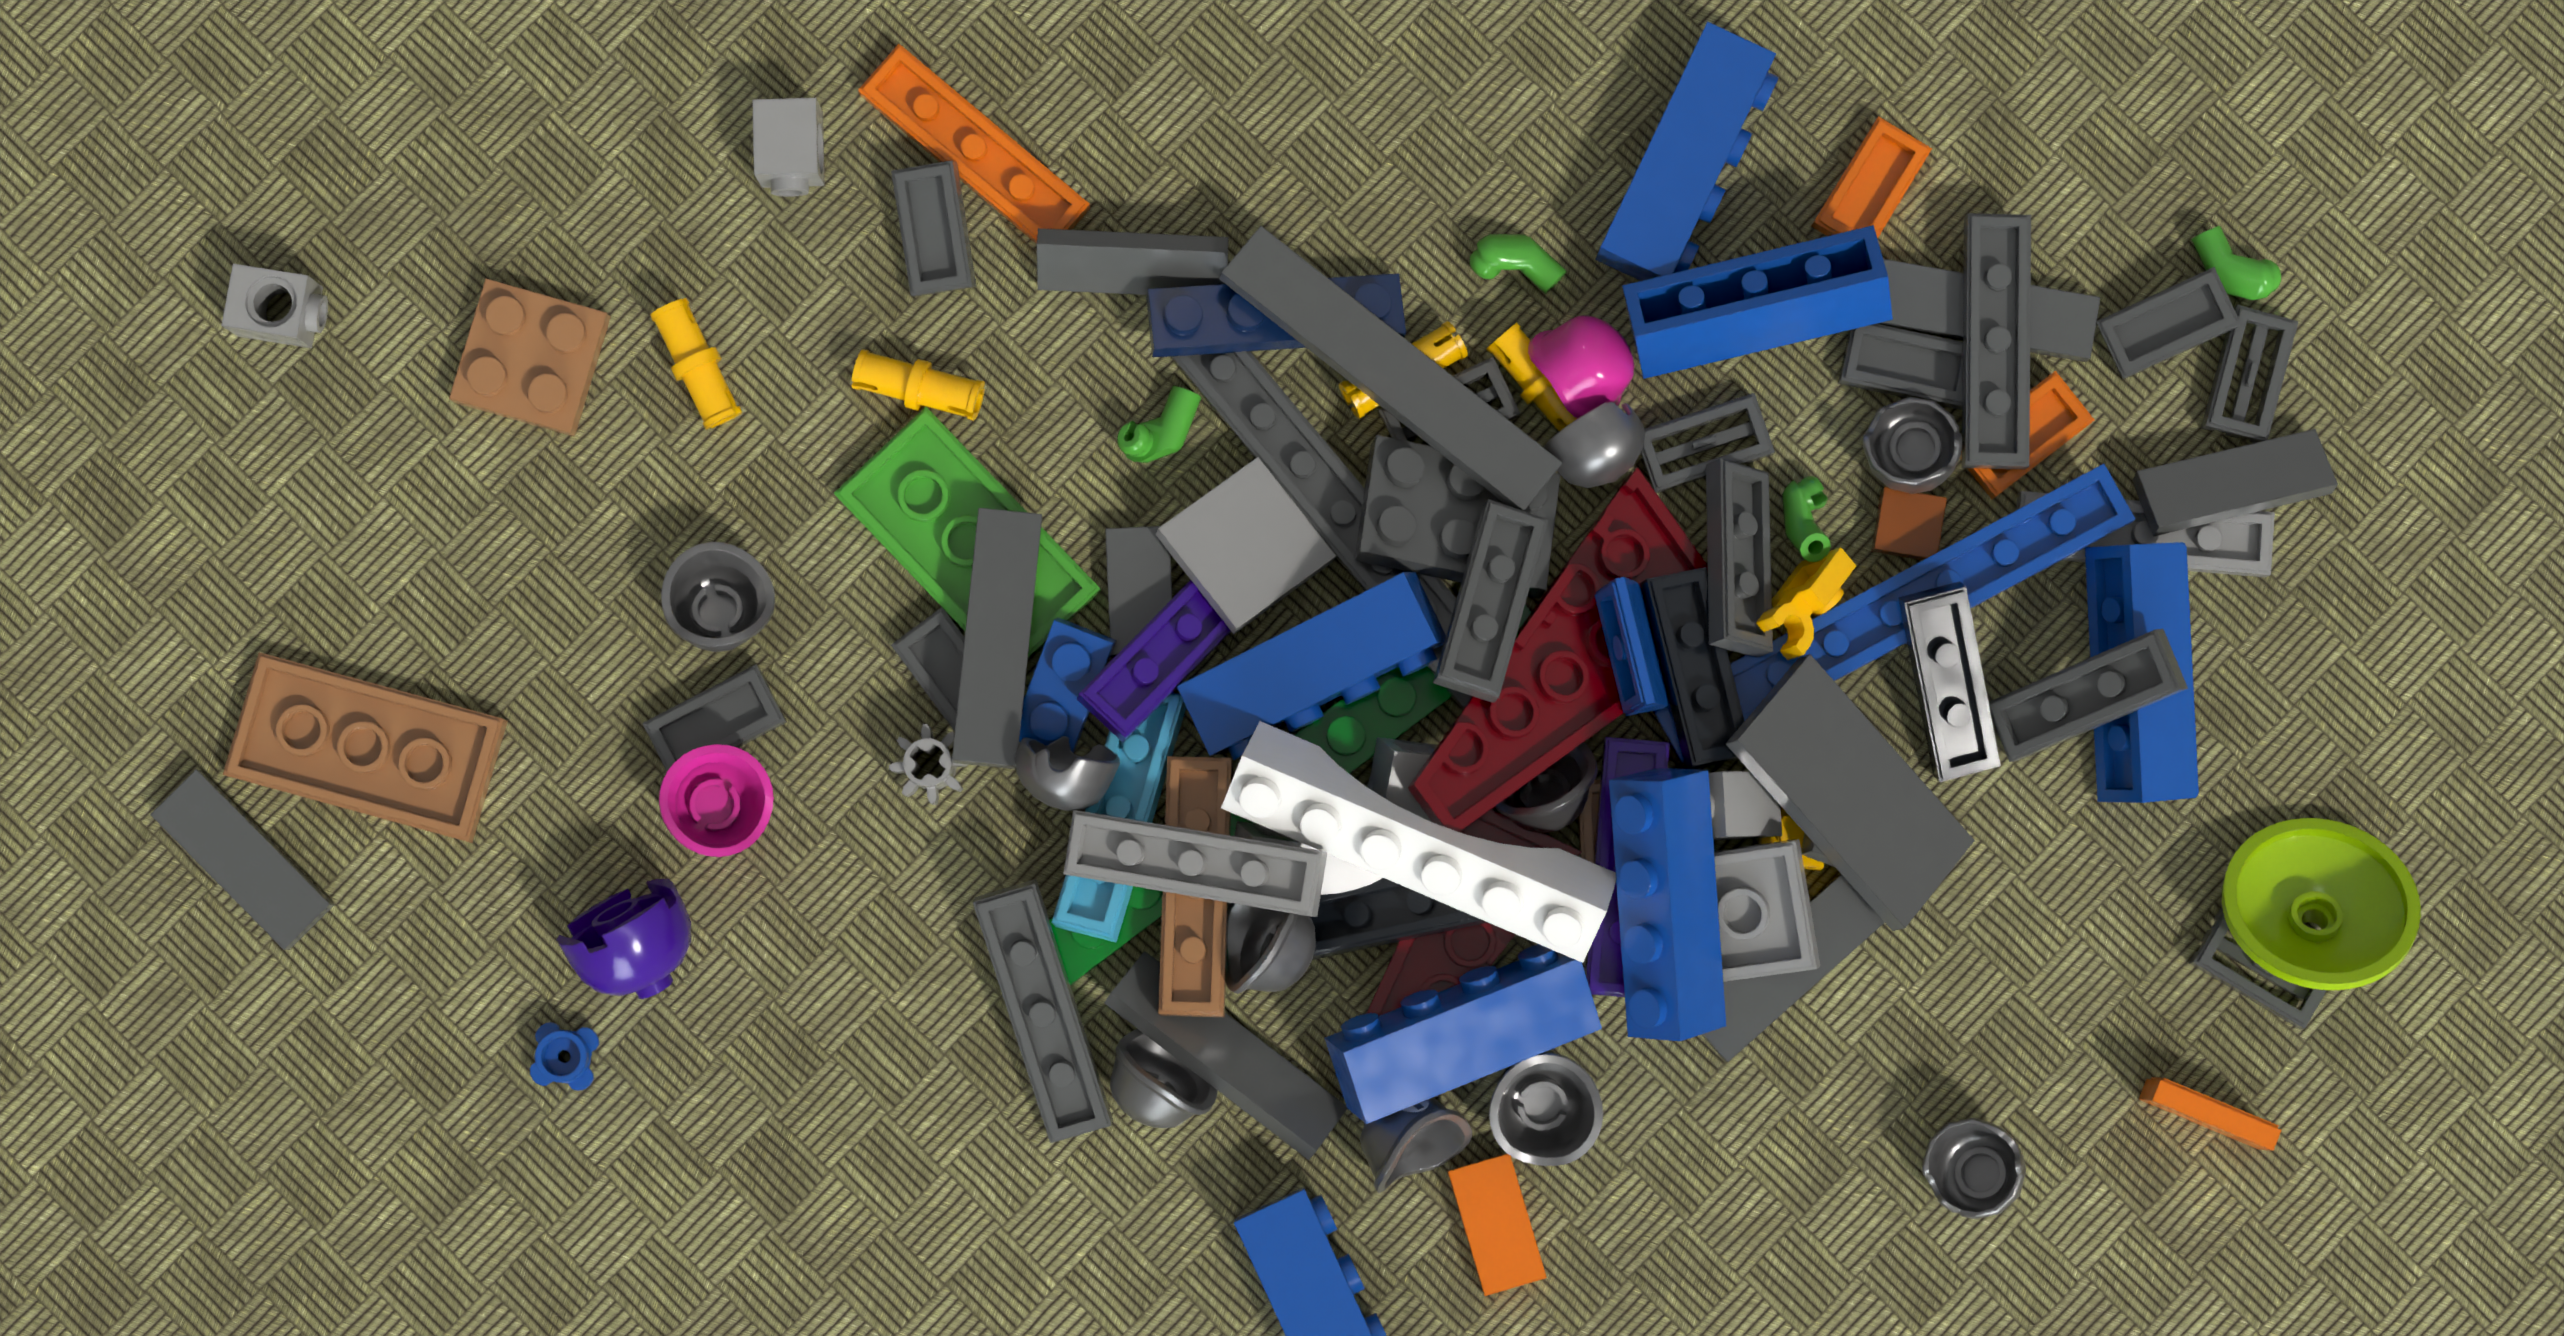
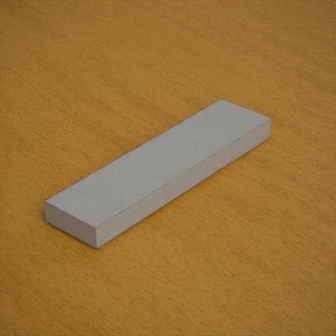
[2016,491,2275,577]
[1063,810,1327,917]

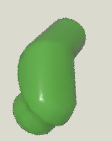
[2191,226,2282,300]
[1469,234,1567,294]
[1117,386,1201,463]

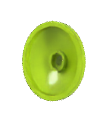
[2222,818,2421,990]

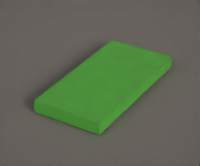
[834,407,1101,660]

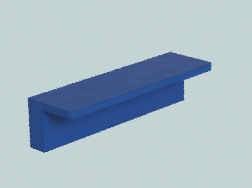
[2085,542,2199,803]

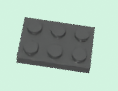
[1354,435,1560,599]

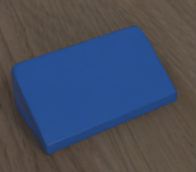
[1594,577,1669,716]

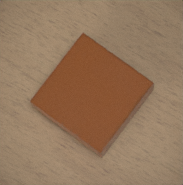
[1871,487,1947,560]

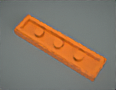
[858,44,1091,244]

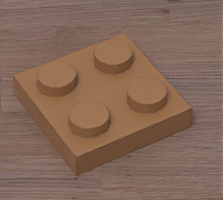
[449,279,611,437]

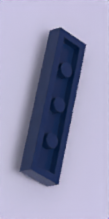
[1146,273,1406,358]

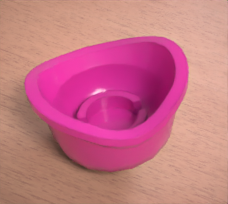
[1528,315,1635,419]
[659,744,774,857]

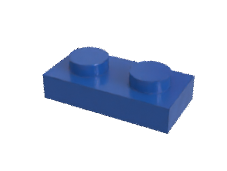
[1019,617,1117,753]

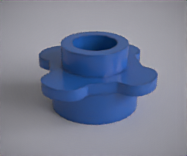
[530,1022,599,1091]

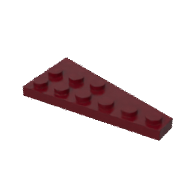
[1408,467,1708,832]

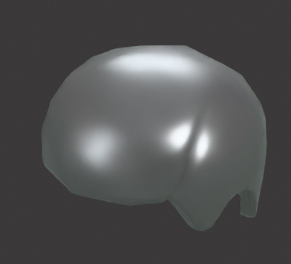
[1863,397,1962,494]
[1543,402,1646,488]
[1015,736,1120,811]
[1922,1118,2026,1219]

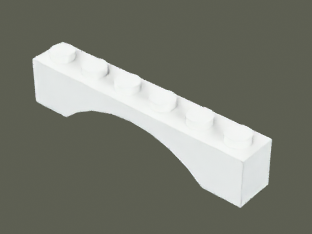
[1221,721,1616,963]

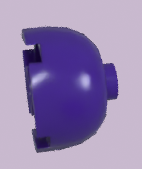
[556,879,691,999]

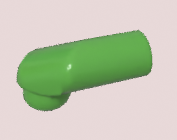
[1782,476,1831,562]

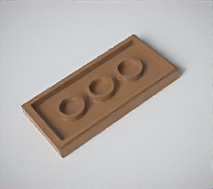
[223,652,508,843]

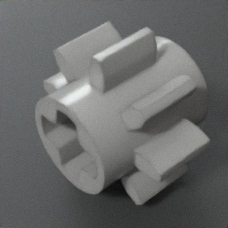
[889,724,968,805]

